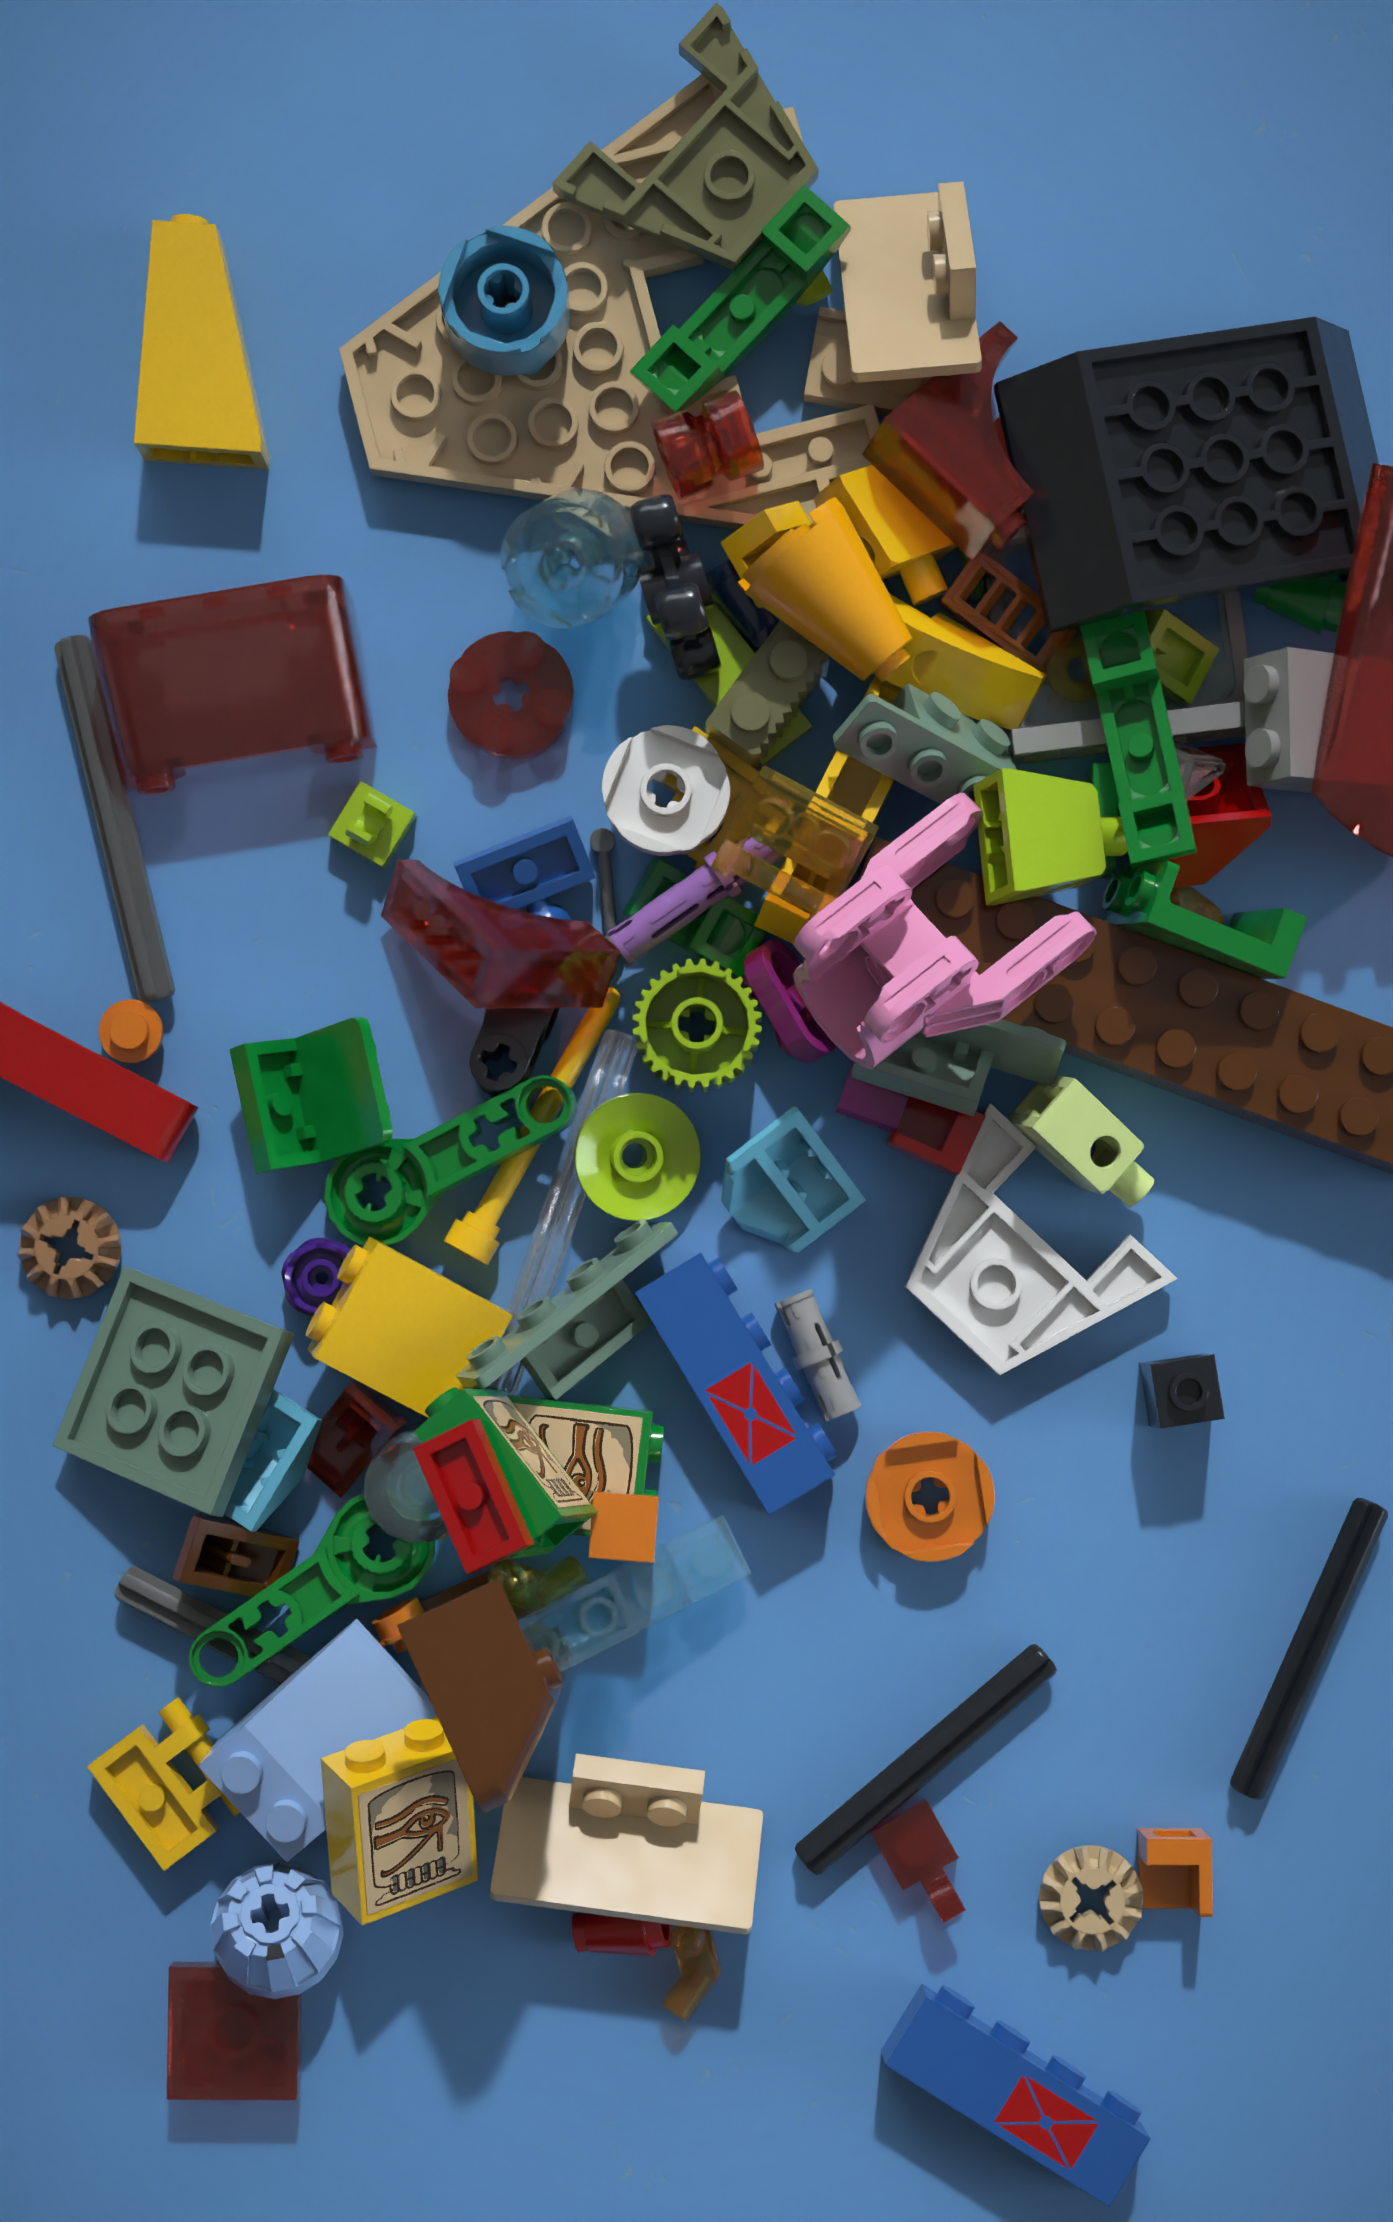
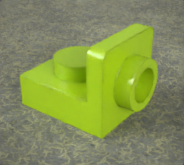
[1131,609,1220,704]

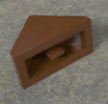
[172,1512,300,1597]

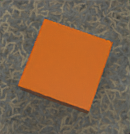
[588,1491,659,1563]

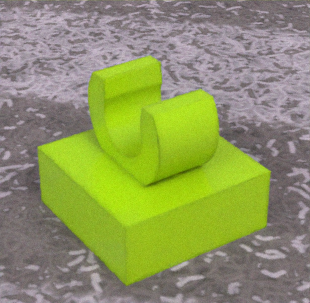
[328,781,417,870]

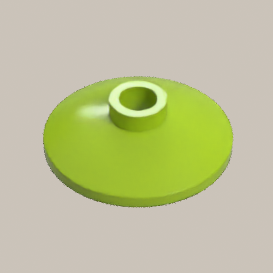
[574,1093,701,1221]

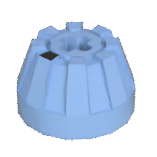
[210,1861,344,1999]

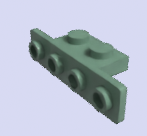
[832,683,1017,804]
[851,1019,1066,1117]
[456,1220,678,1400]

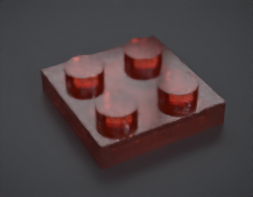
[167,1961,302,2100]

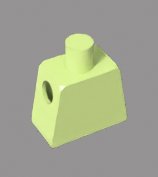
[1007,1076,1155,1207]

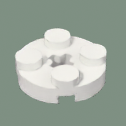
[602,725,730,856]

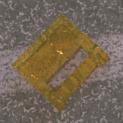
[710,765,879,921]

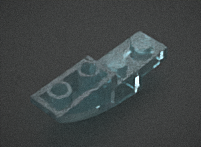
[517,1515,752,1673]

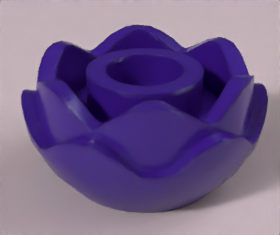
[281,1238,350,1316]

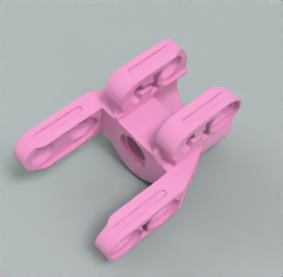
[793,793,1097,1070]

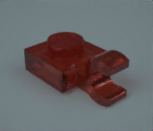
[871,1798,966,1923]

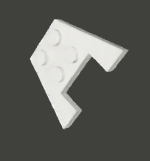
[904,1103,1178,1375]

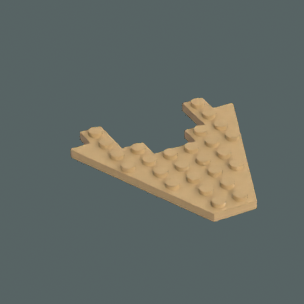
[339,74,888,530]

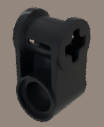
[469,970,564,1097]

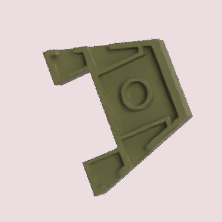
[552,3,819,270]

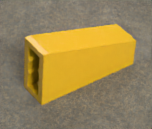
[134,214,270,469]

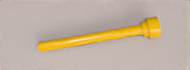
[443,986,620,1266]

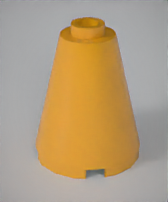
[737,497,912,683]

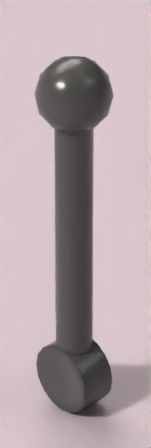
[590,828,622,959]

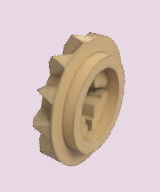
[1039,1845,1143,1952]

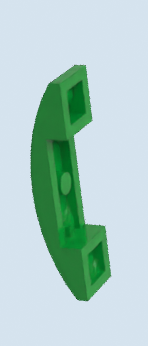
[630,185,851,416]
[1080,610,1197,868]

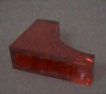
[862,321,1035,561]
[381,859,621,1008]

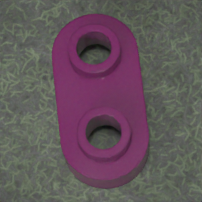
[744,940,836,1063]

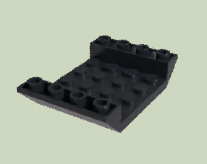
[993,317,1393,633]

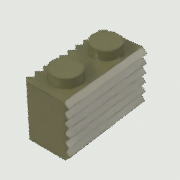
[705,620,830,768]

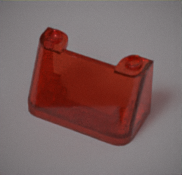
[88,575,377,795]

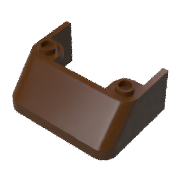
[397,1559,571,1813]

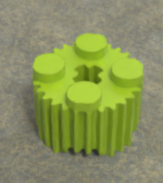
[632,959,762,1093]

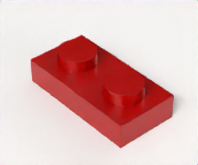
[412,1419,534,1574]

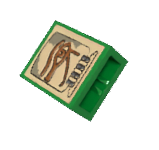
[414,1387,598,1559]
[507,1394,665,1537]

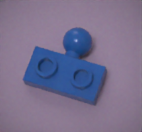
[453,816,596,953]

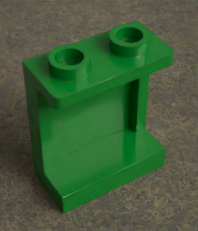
[1102,860,1307,980]

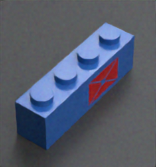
[635,1253,838,1515]
[881,1984,1151,2207]

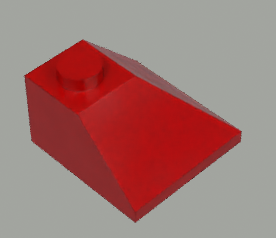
[1164,743,1272,890]

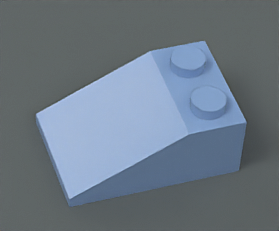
[198,1619,437,1862]

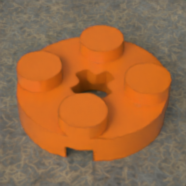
[865,1431,995,1562]

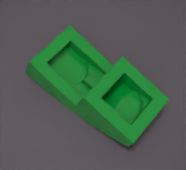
[622,858,767,977]

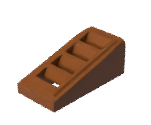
[940,549,1079,674]

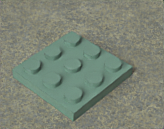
[53,1266,295,1517]

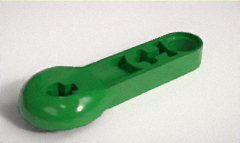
[324,1075,577,1245]
[189,1490,436,1687]

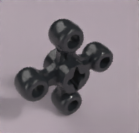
[629,494,721,680]

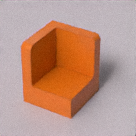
[1137,1828,1213,1917]

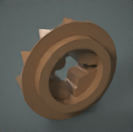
[17,1197,122,1299]

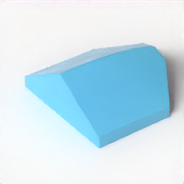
[721,1106,866,1253]
[224,1388,322,1532]

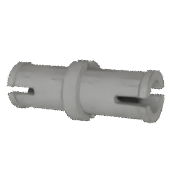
[774,1288,862,1422]

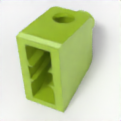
[973,768,1128,905]

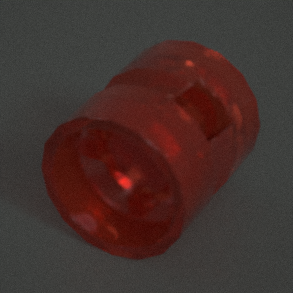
[651,390,764,501]

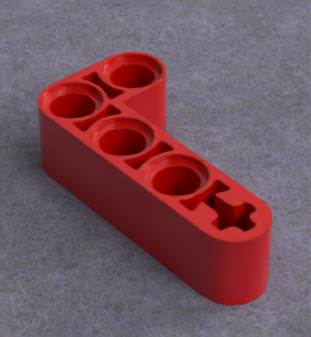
[0,1002,199,1164]

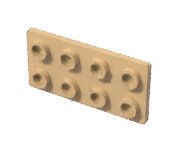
[834,181,982,383]
[490,1753,763,1935]

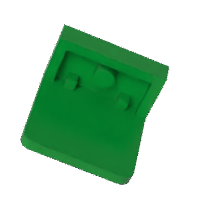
[229,1017,393,1174]

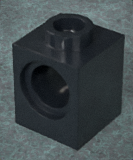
[1139,1353,1225,1429]

